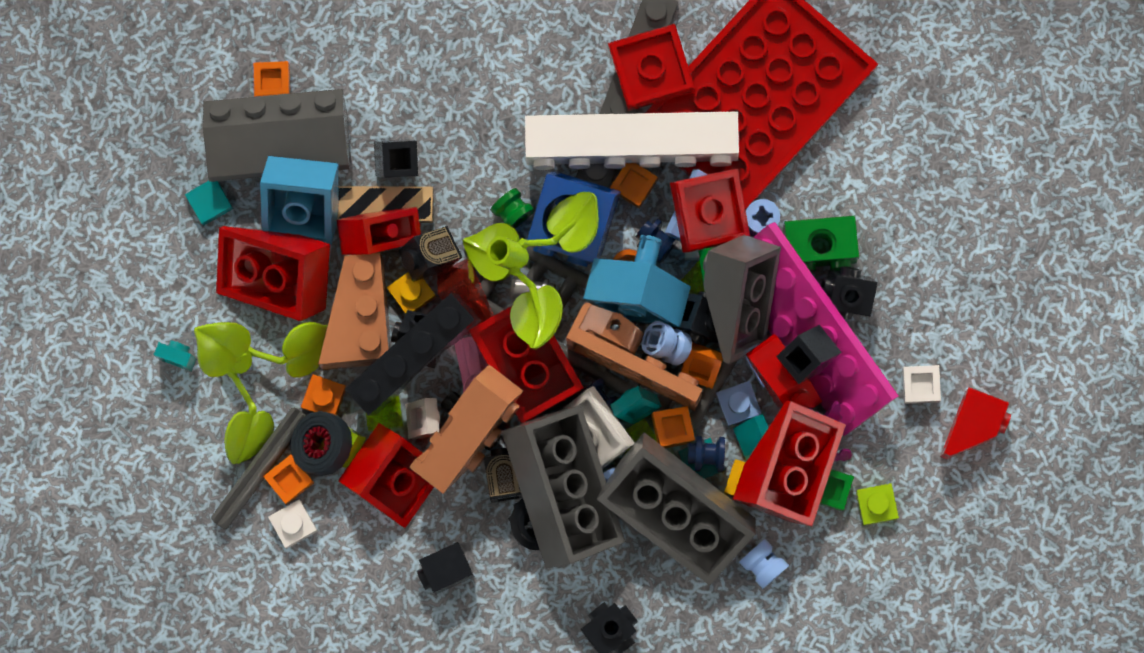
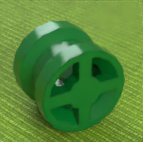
[490,188,535,229]

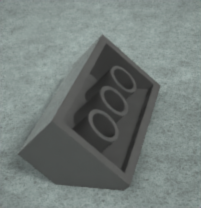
[203,89,349,182]
[597,433,756,586]

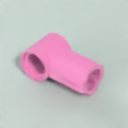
[454,336,488,392]

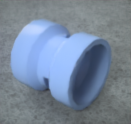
[642,321,692,366]
[739,539,789,589]

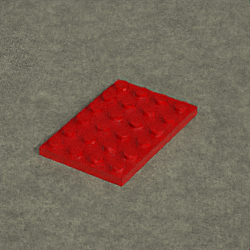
[645,0,878,210]

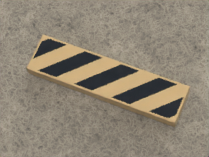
[337,186,434,223]

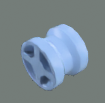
[746,199,780,236]

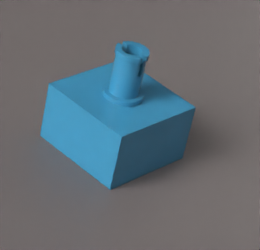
[260,156,339,245]
[583,235,691,327]

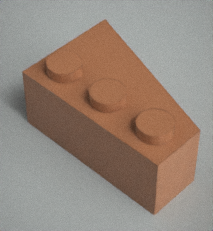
[318,252,391,370]
[409,365,523,494]

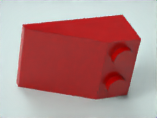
[216,226,330,321]
[468,306,584,424]
[732,400,846,527]

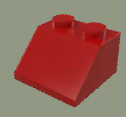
[338,423,434,528]

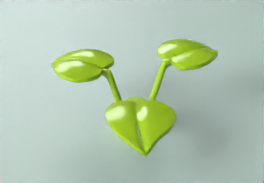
[462,192,599,349]
[194,322,328,464]

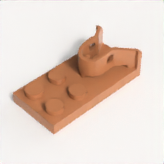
[566,303,703,411]

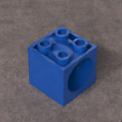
[527,171,621,267]

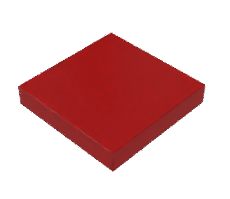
[608,24,695,111]
[670,169,750,253]

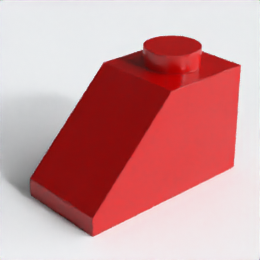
[337,207,421,255]
[746,334,822,409]
[940,387,1012,460]

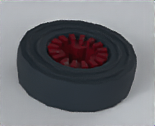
[291,411,352,476]

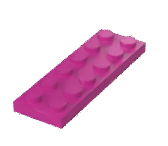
[753,222,899,436]

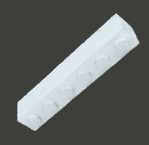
[525,112,739,170]

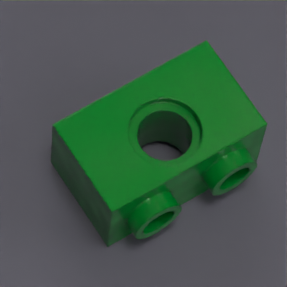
[783,215,859,273]

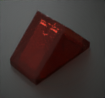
[437,258,494,335]

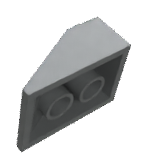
[703,235,781,364]

